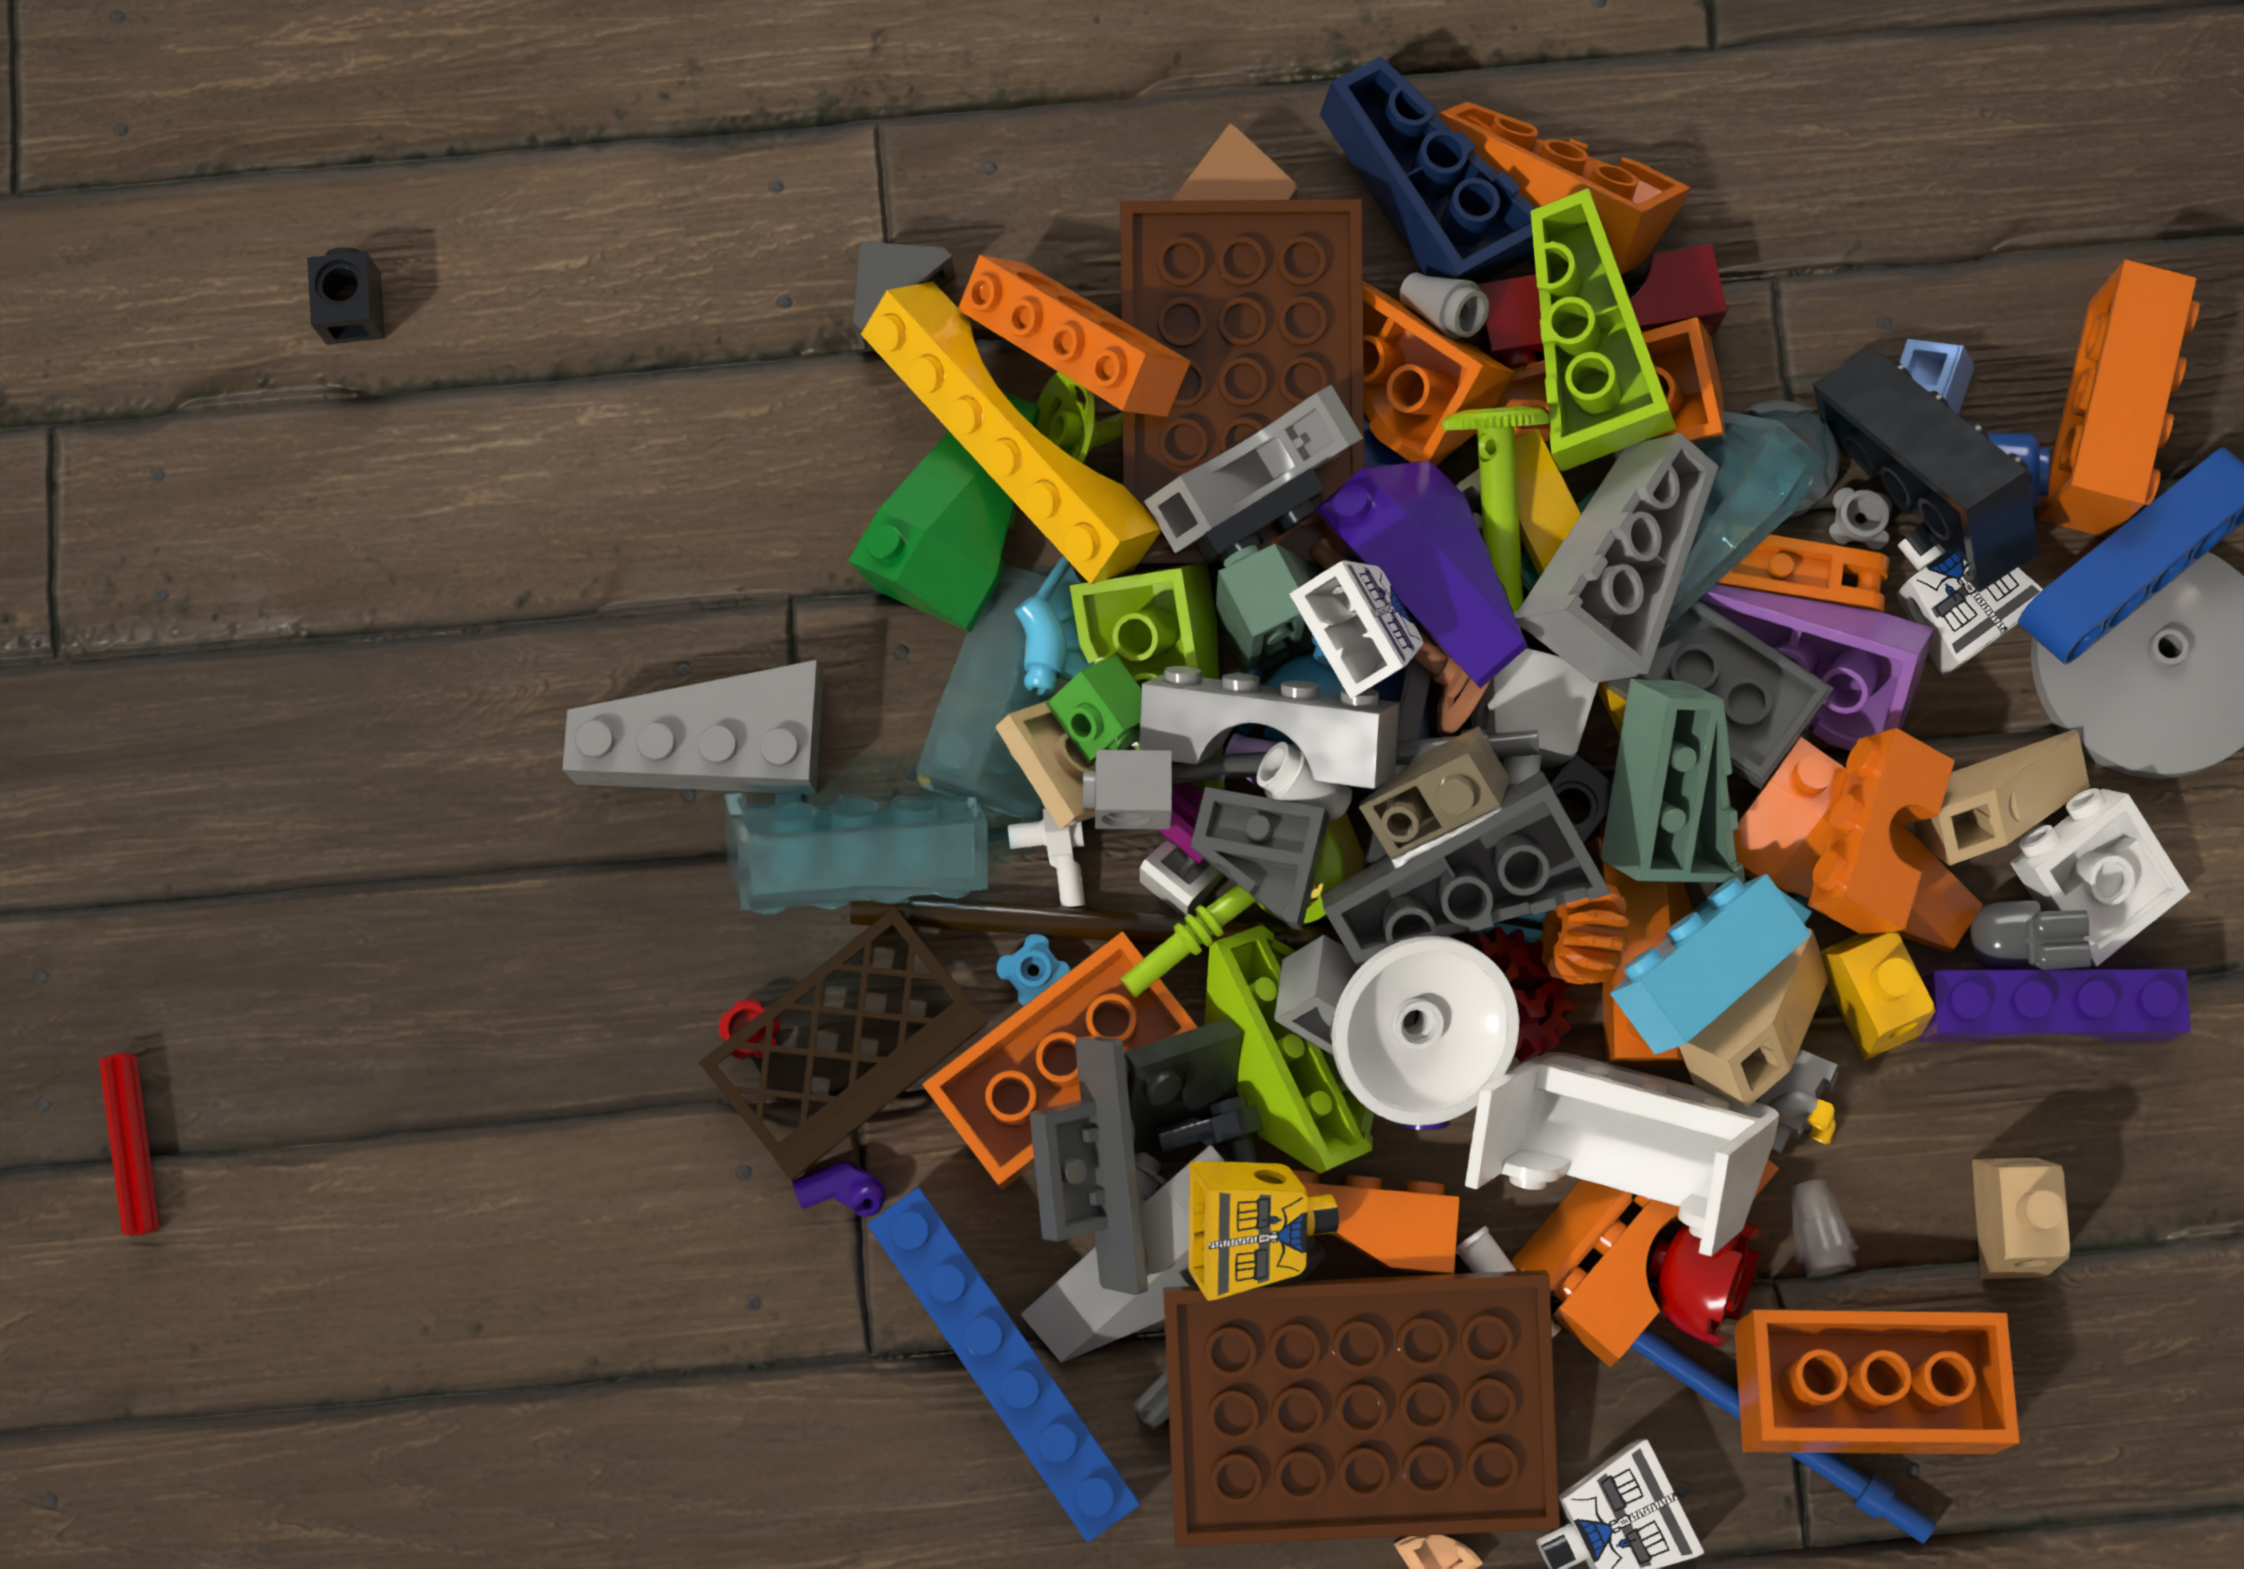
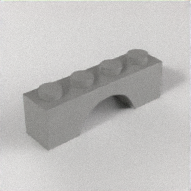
[1139,666,1399,789]

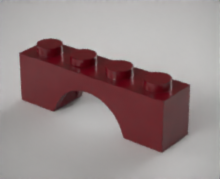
[1478,244,1727,370]

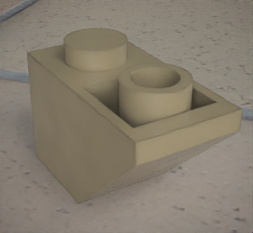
[1359,726,1510,859]

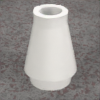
[1257,742,1352,821]

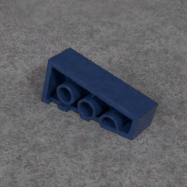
[1319,56,1535,285]

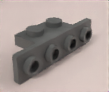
[1029,1036,1148,1295]

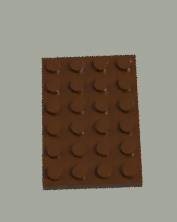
[1120,199,1364,565]
[1163,1270,1560,1547]

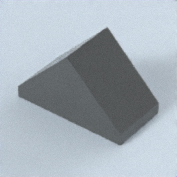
[853,242,955,350]

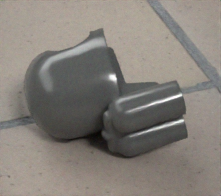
[1970,900,2091,970]

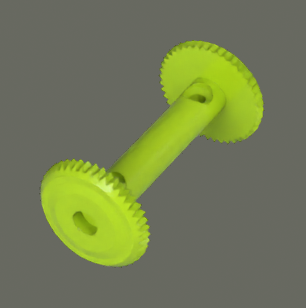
[1441,406,1550,630]

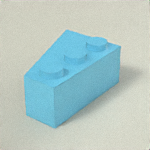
[1610,873,1812,1055]

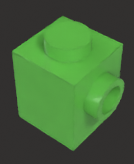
[1046,655,1142,763]

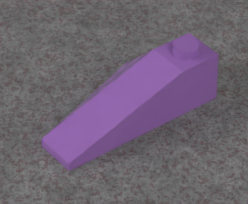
[1680,579,1935,751]

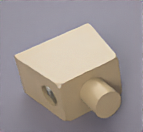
[1972,1158,2070,1279]

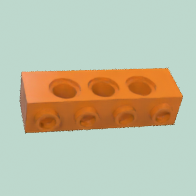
[958,254,1191,417]

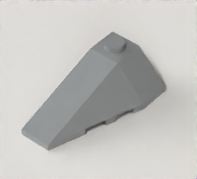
[1020,1145,1225,1363]

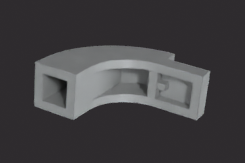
[1144,385,1363,553]

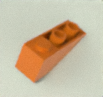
[1292,1170,1459,1275]

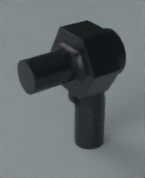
[1154,1095,1264,1163]

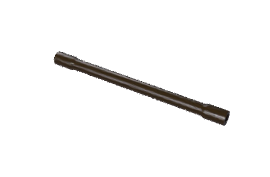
[850,888,1343,951]

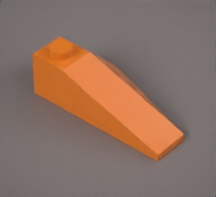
[1438,102,1691,275]

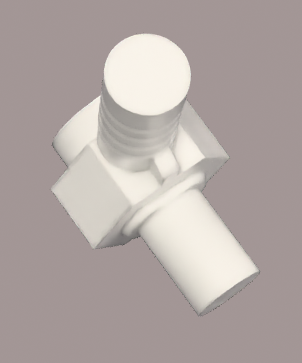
[1008,809,1085,907]

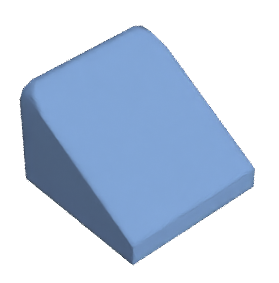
[1900,339,1974,415]

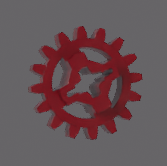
[1466,926,1575,1063]

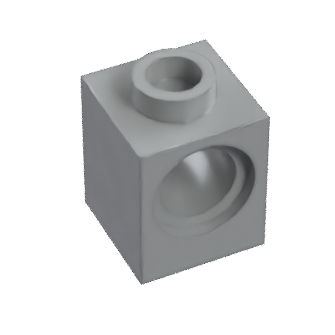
[1083,750,1172,829]

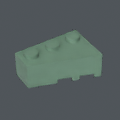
[1215,544,1324,674]
[1600,679,1745,883]

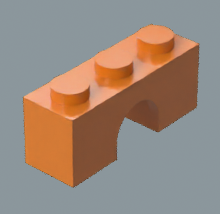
[1807,728,1955,937]

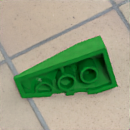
[848,390,1041,633]

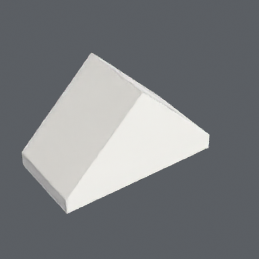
[1139,839,1224,916]

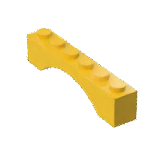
[861,281,1162,585]

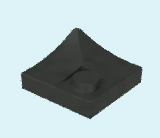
[1124,1018,1243,1154]

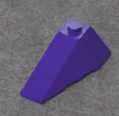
[1316,461,1528,688]

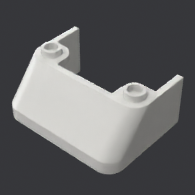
[1465,1052,1779,1256]

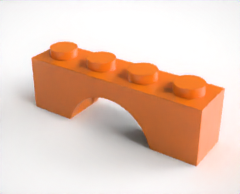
[1552,1159,1779,1367]

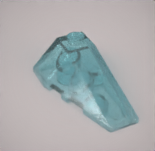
[916,564,1054,822]

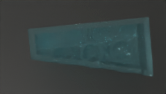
[724,792,988,914]

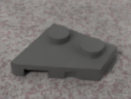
[1190,787,1330,930]

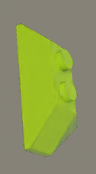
[1204,924,1374,1174]

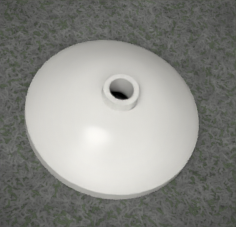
[1332,936,1519,1125]

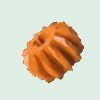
[1539,884,1629,985]

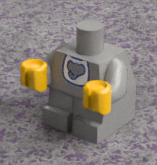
[1759,1049,1839,1155]

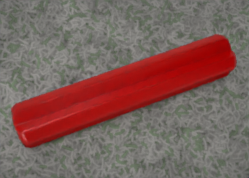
[99,1053,160,1237]

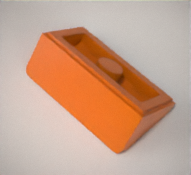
[1512,1179,1633,1293]

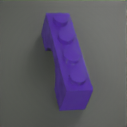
[1919,969,2191,1042]

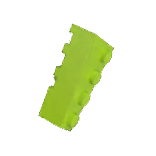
[1531,188,1677,472]

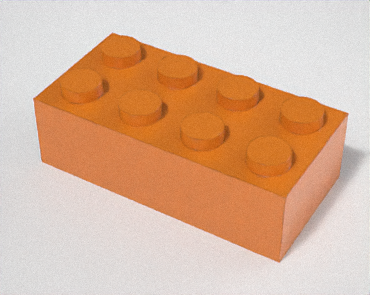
[2037,259,2199,538]
[922,931,1198,1190]
[1734,1310,2020,1454]

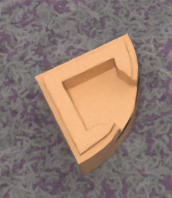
[1393,1535,1483,1569]

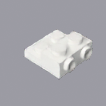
[2009,788,2190,966]

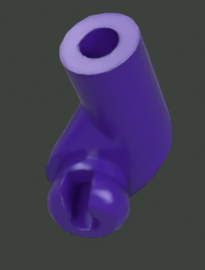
[792,1161,886,1217]

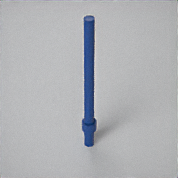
[1630,1327,1936,1544]

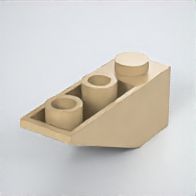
[1913,729,2090,865]
[1679,928,1829,1109]

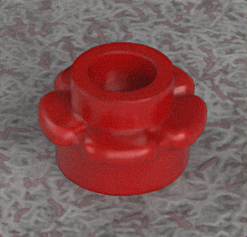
[719,999,780,1060]

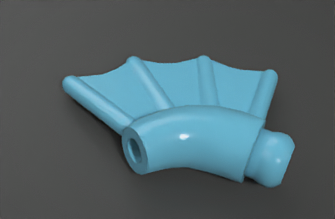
[1014,556,1094,695]

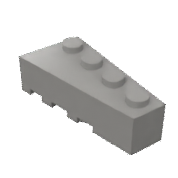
[1515,433,1719,683]
[562,660,824,795]

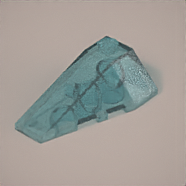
[1662,411,1825,633]

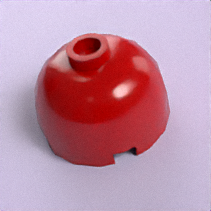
[1649,1222,1762,1348]

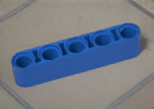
[2018,447,2244,665]

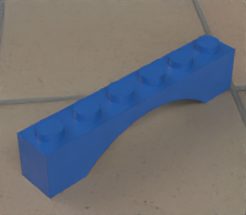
[867,1187,1141,1543]

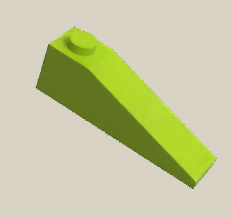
[1069,562,1225,793]

